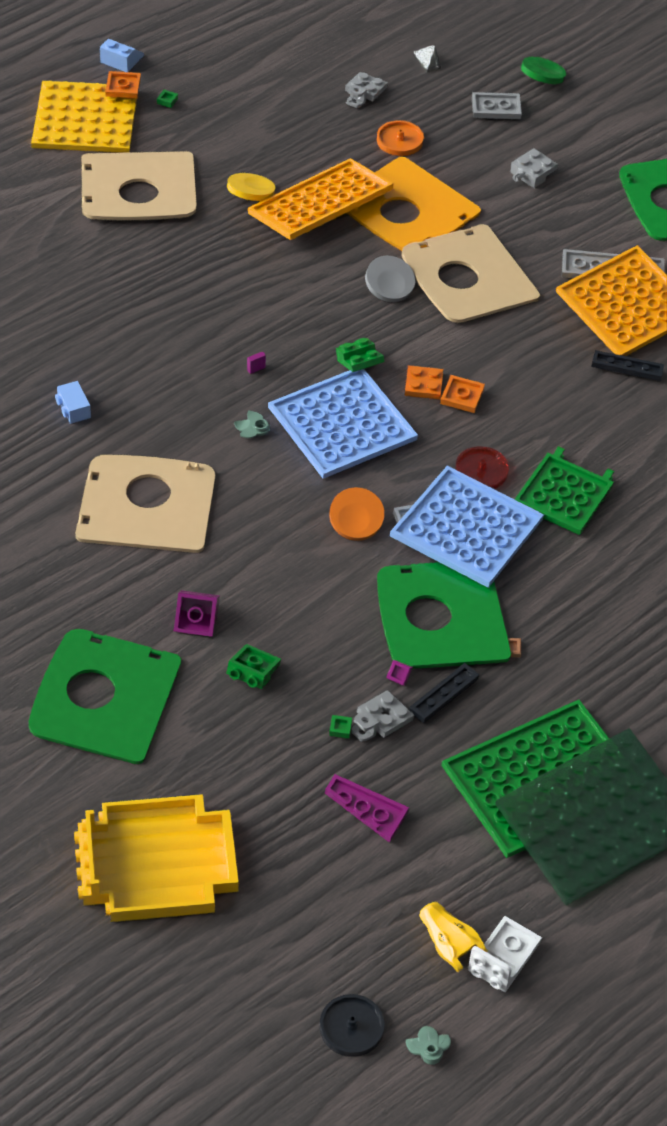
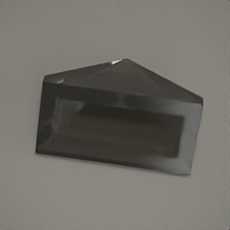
[413,45,441,72]

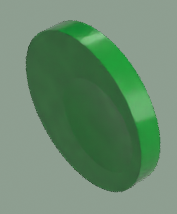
[521,57,566,84]

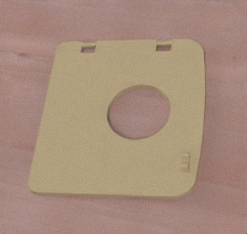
[82,152,196,220]
[402,224,540,323]
[75,455,215,553]

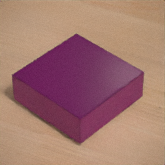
[247,351,266,374]
[386,660,413,686]

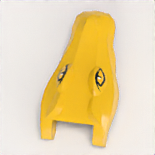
[419,902,488,972]

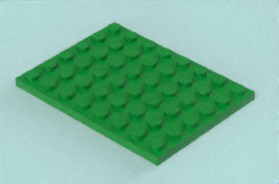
[441,700,647,858]

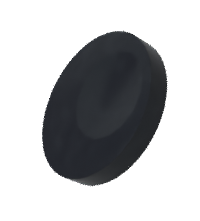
[320,994,385,1057]

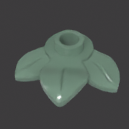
[234,411,270,438]
[406,1026,451,1065]

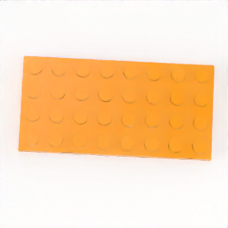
[248,158,393,240]

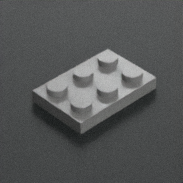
[472,92,521,119]

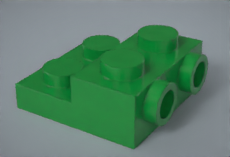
[336,338,384,372]
[226,644,281,689]

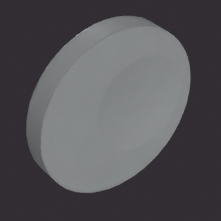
[365,256,415,302]

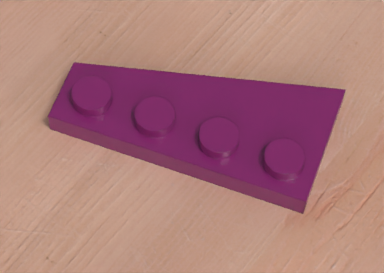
[325,774,409,843]

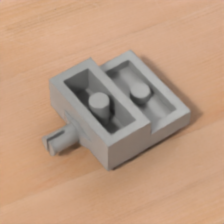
[510,148,558,188]

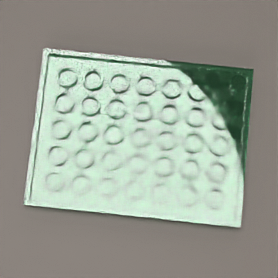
[495,728,667,906]

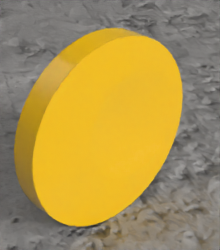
[227,173,276,201]

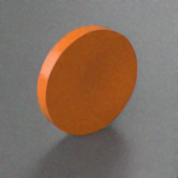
[377,120,424,156]
[329,487,384,541]

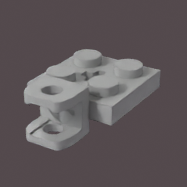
[345,72,388,108]
[351,690,414,741]

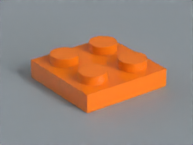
[105,71,141,99]
[405,365,443,399]
[440,375,485,413]

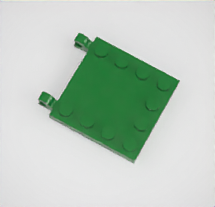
[514,446,614,535]

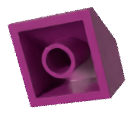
[174,590,220,637]

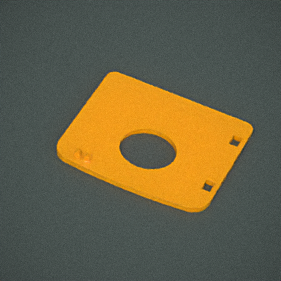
[347,157,481,251]

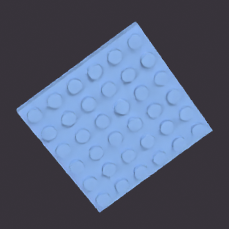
[268,369,418,479]
[390,466,544,588]

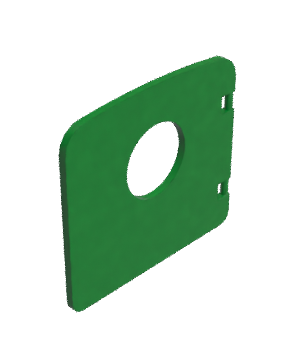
[619,159,667,241]
[377,562,511,669]
[28,629,181,764]

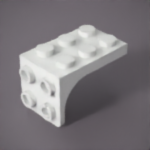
[468,916,542,992]

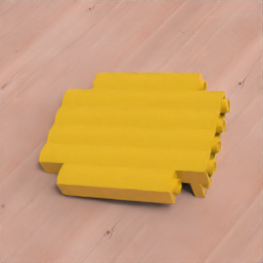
[74,794,239,922]

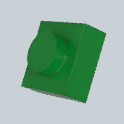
[157,90,178,108]
[329,715,352,739]

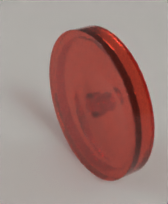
[455,446,509,489]

